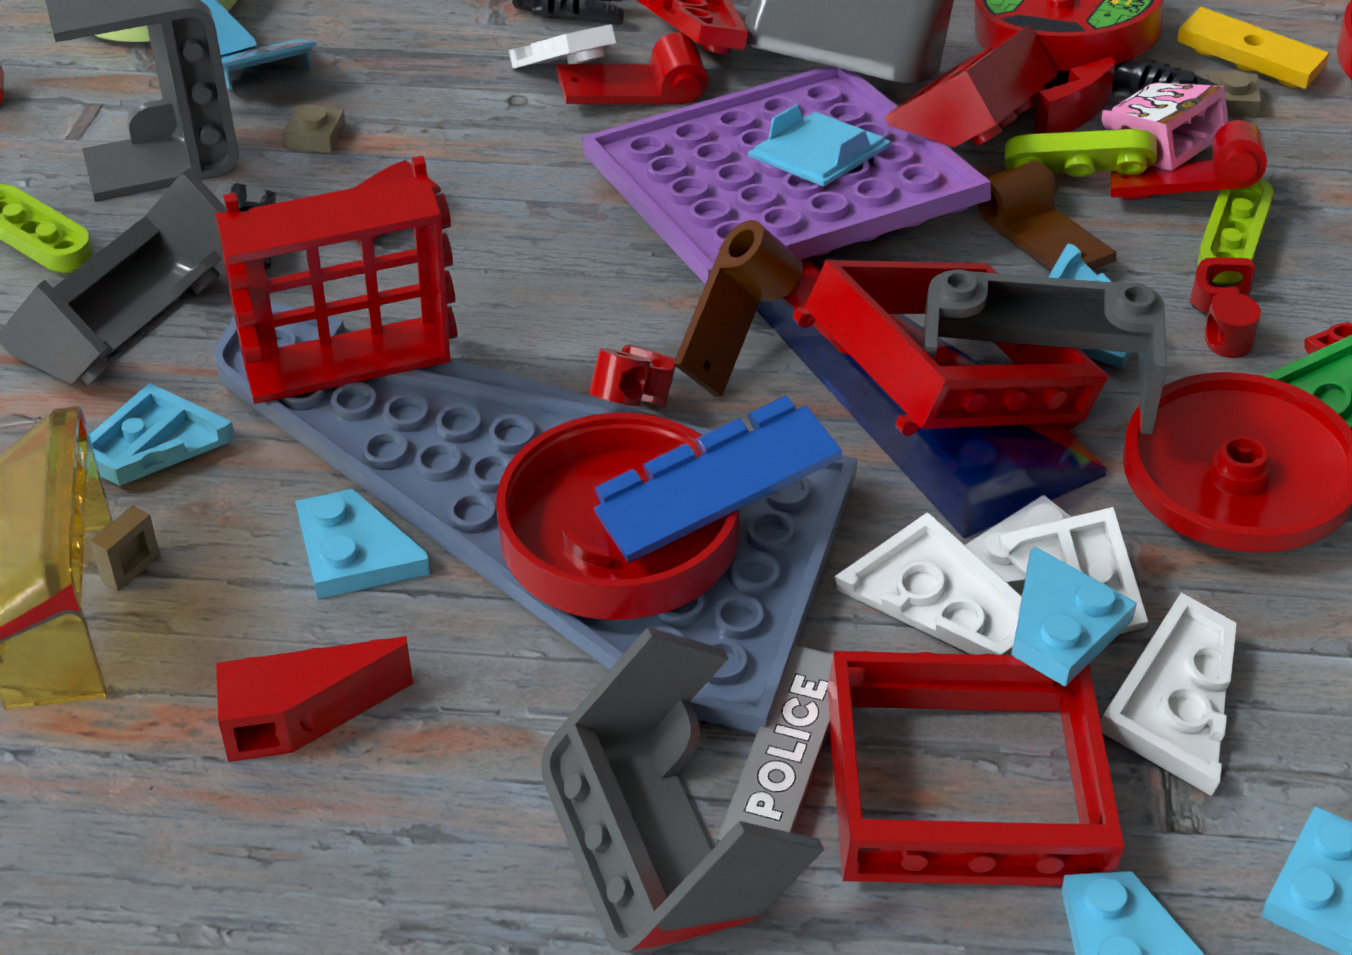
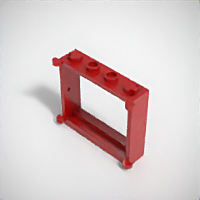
[793,260,1109,436]

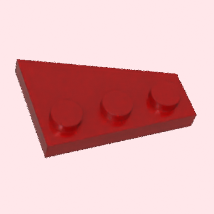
[636,0,748,54]

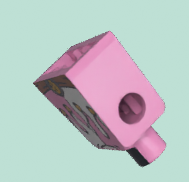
[1102,83,1228,171]

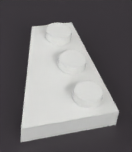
[835,512,1022,655]
[1100,592,1237,796]

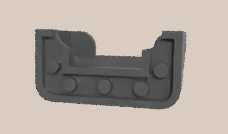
[744,0,954,83]

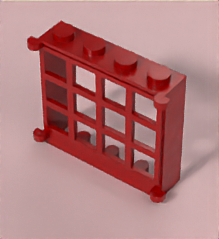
[215,155,458,404]

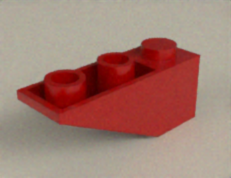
[216,636,413,762]

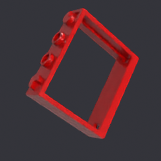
[827,650,1124,886]

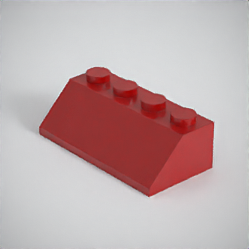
[884,24,1058,147]

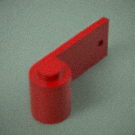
[557,32,708,104]
[1110,120,1267,200]

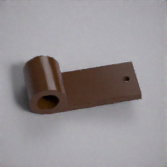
[977,160,1117,271]
[673,220,803,397]

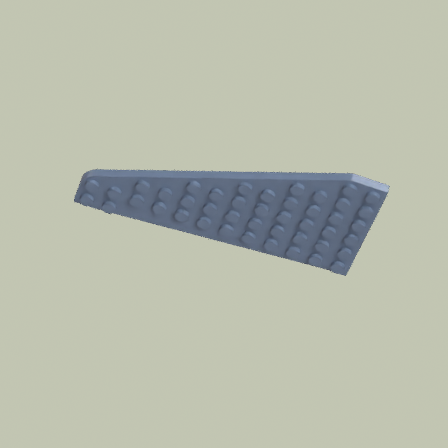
[214,302,857,733]

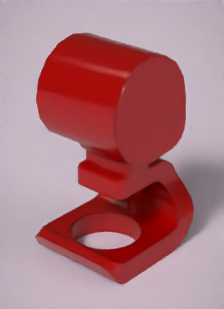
[1189,257,1261,358]
[588,345,676,407]

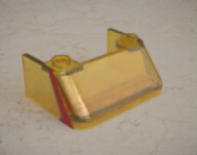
[0,406,113,710]

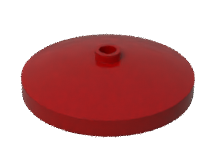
[1123,372,1352,553]

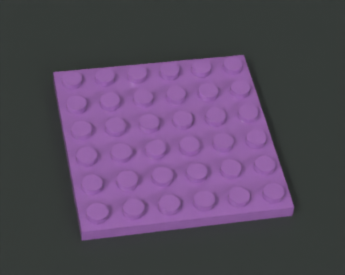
[581,65,991,285]

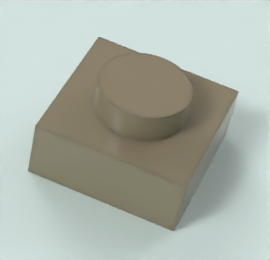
[1208,70,1261,118]
[283,104,346,153]
[90,505,160,591]

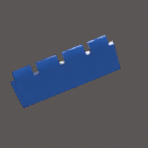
[594,395,843,564]

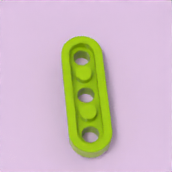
[1004,129,1157,177]
[1197,178,1274,284]
[0,184,93,273]

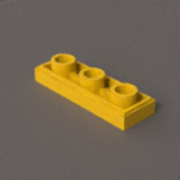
[1177,7,1329,89]

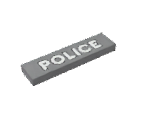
[717,645,833,844]

